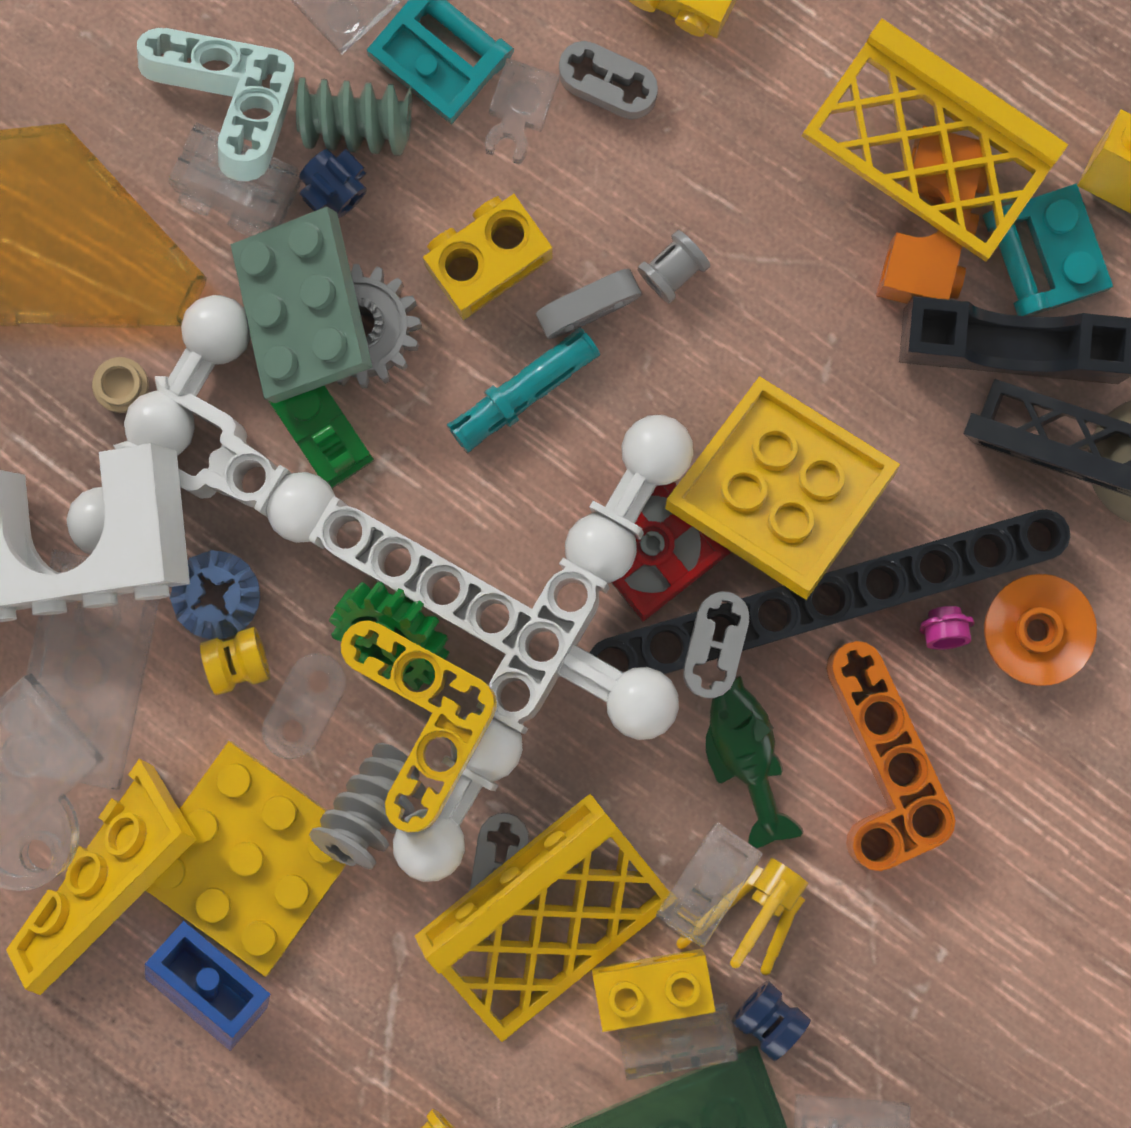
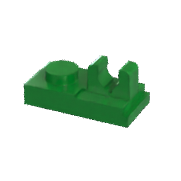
[269,385,375,489]

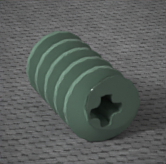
[296,77,413,156]

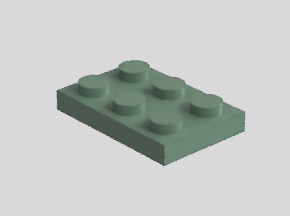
[230,207,373,403]

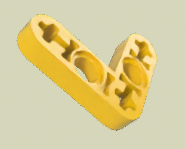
[341,621,497,832]

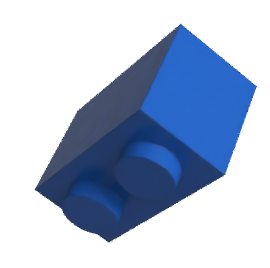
[145,921,271,1051]

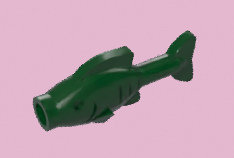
[706,676,803,850]

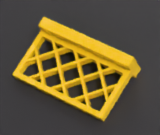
[802,18,1069,262]
[414,793,676,1042]

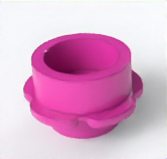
[919,606,975,650]

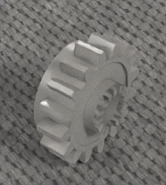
[337,264,422,389]

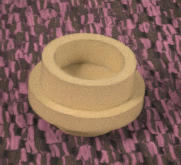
[92,357,149,413]

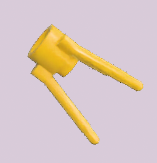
[676,858,809,976]

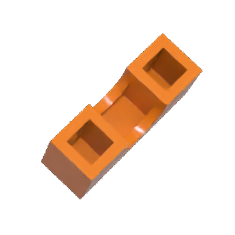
[876,126,988,304]

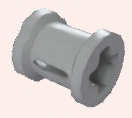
[637,230,711,304]

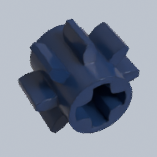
[299,149,367,218]

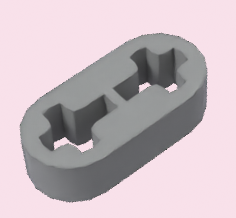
[559,41,658,119]
[536,269,642,339]
[683,592,749,698]
[470,813,529,890]

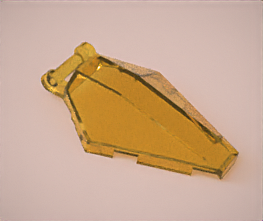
[0,123,207,328]

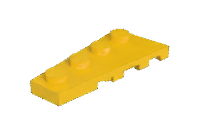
[6,758,197,995]

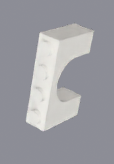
[0,443,190,622]

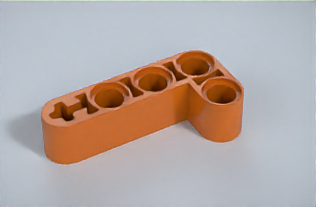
[826,641,956,871]

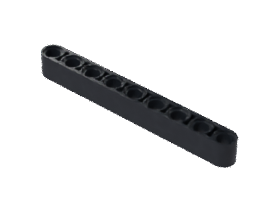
[590,509,1070,675]

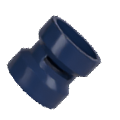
[731,980,811,1061]

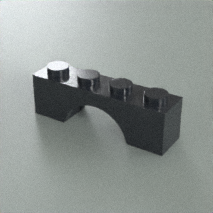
[899,296,1131,384]

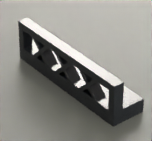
[963,379,1131,497]

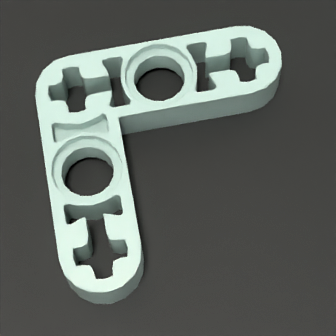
[137,28,294,181]

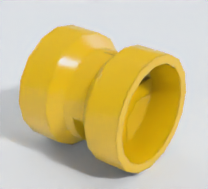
[200,626,271,696]

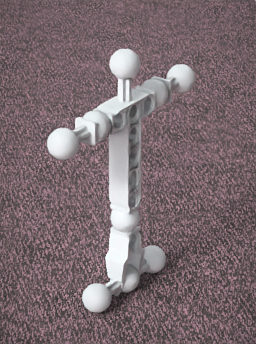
[66,295,693,882]

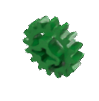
[329,582,450,691]

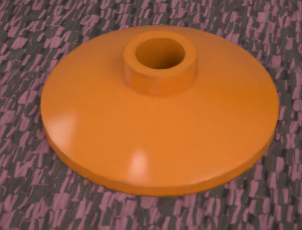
[984,574,1097,686]

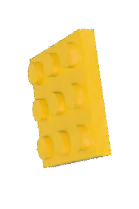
[665,376,900,600]
[146,741,347,977]

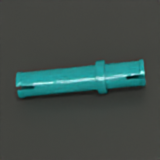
[447,327,601,453]

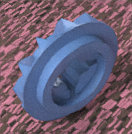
[169,550,260,639]

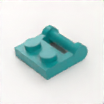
[366,0,514,125]
[982,183,1113,316]

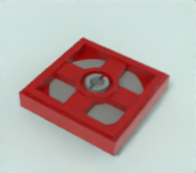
[611,482,731,623]

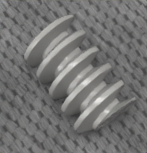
[309,743,427,869]

